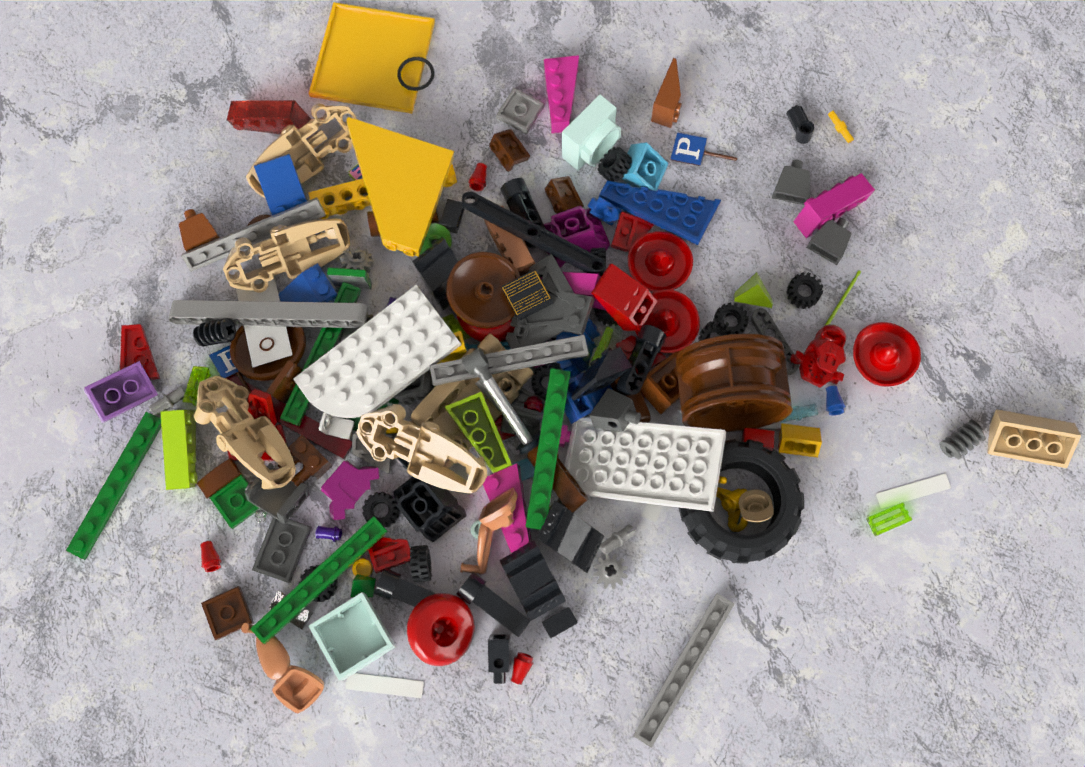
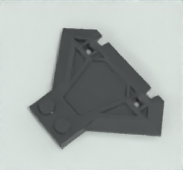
[506,254,594,349]

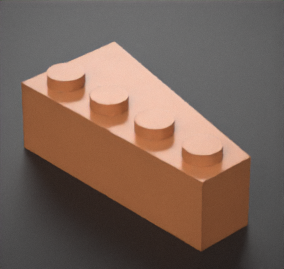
[484,206,536,276]

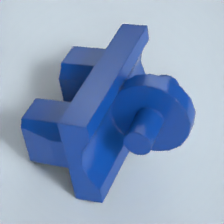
[588,197,622,226]

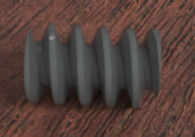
[940,419,986,459]

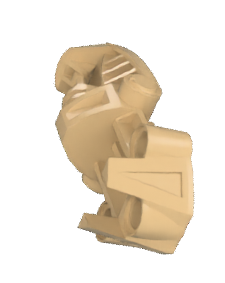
[246,104,358,197]
[223,219,350,293]
[194,375,296,489]
[357,404,487,493]

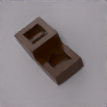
[197,458,242,499]

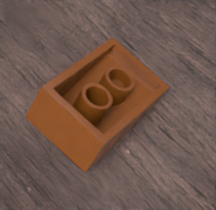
[651,58,682,128]
[640,351,680,414]

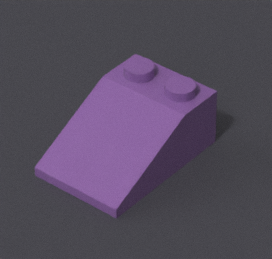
[84,361,158,423]

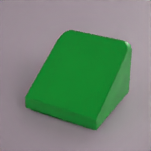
[350,574,376,598]

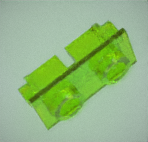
[182,366,211,406]

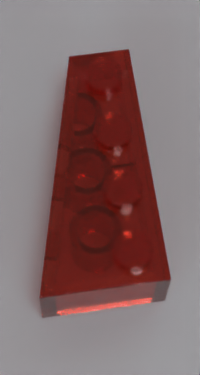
[227,100,311,134]

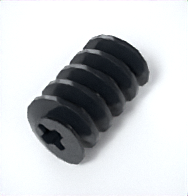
[193,318,236,347]

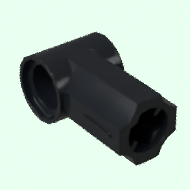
[786,105,814,144]

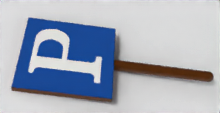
[670,133,738,166]
[209,345,251,395]

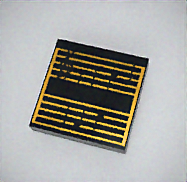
[501,269,553,321]

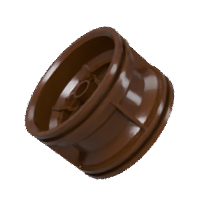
[676,334,793,432]

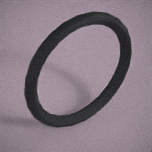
[397,57,435,91]

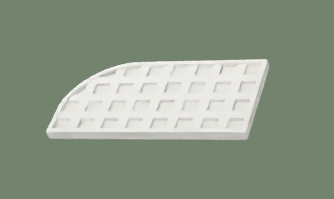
[293,285,462,418]

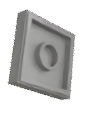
[496,88,545,134]

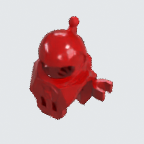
[790,325,846,388]

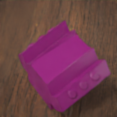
[544,206,611,269]
[321,460,379,520]

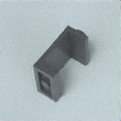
[245,463,310,524]

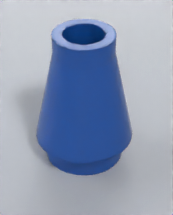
[826,386,846,416]

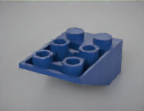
[564,372,612,424]

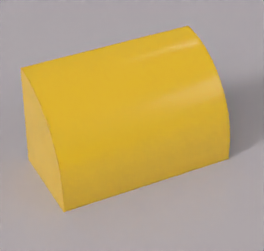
[778,423,822,458]

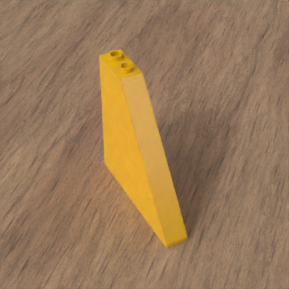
[347,117,454,257]

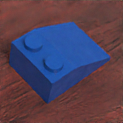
[254,154,308,216]
[279,263,337,303]

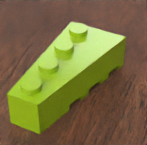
[444,392,512,473]
[161,410,198,490]

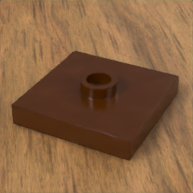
[267,360,303,404]
[201,586,254,641]

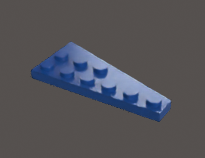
[599,181,721,245]

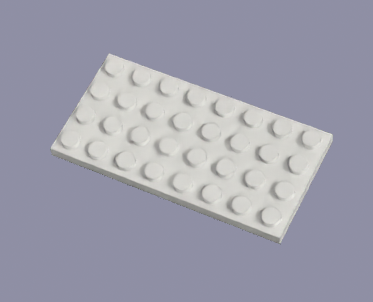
[565,417,727,512]

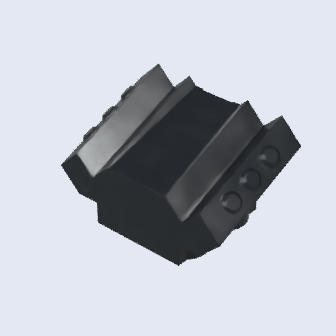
[412,237,458,311]
[393,476,467,542]
[537,500,604,573]
[499,540,566,621]

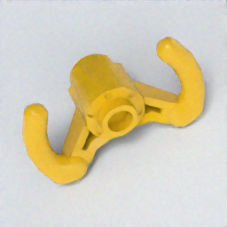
[716,476,748,532]

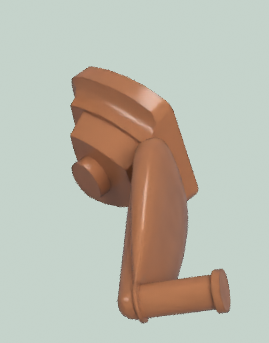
[460,488,518,575]
[241,623,325,713]

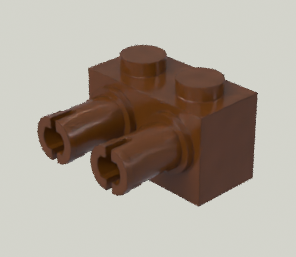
[277,435,333,487]

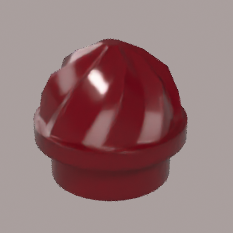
[524,396,543,412]

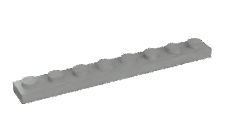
[181,197,326,272]
[429,335,588,386]
[633,593,734,748]

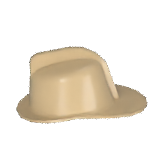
[739,490,774,524]

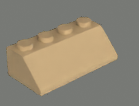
[987,409,1081,468]

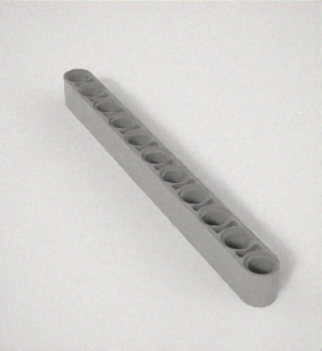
[168,300,369,328]

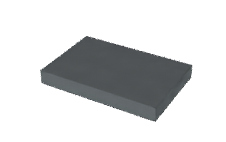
[252,517,312,583]

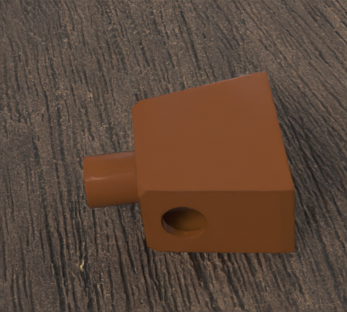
[179,209,220,252]

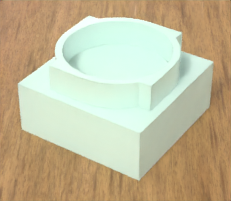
[562,95,621,170]
[309,592,396,680]

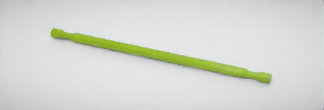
[824,270,861,326]

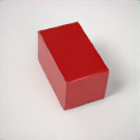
[741,428,775,451]

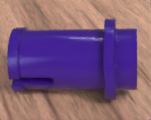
[315,526,342,542]

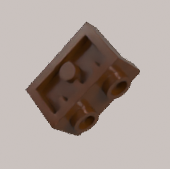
[489,129,530,172]
[544,176,584,214]

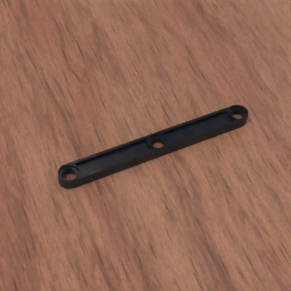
[462,192,606,276]

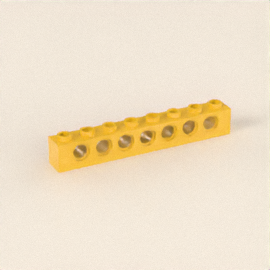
[308,164,457,219]

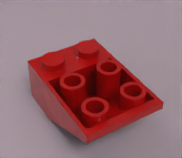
[591,263,658,331]

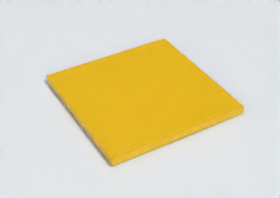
[308,2,435,114]

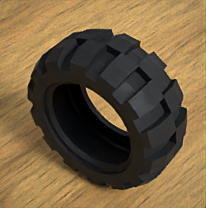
[679,439,805,564]

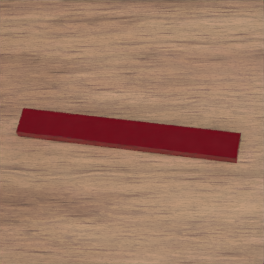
[220,375,352,460]

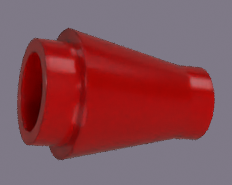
[469,163,487,191]
[200,541,222,572]
[510,652,534,685]

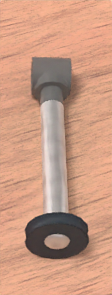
[461,348,540,455]

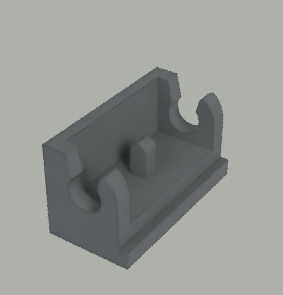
[501,404,543,436]

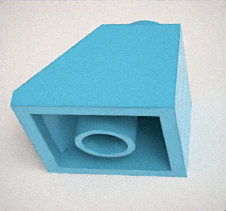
[622,142,669,191]

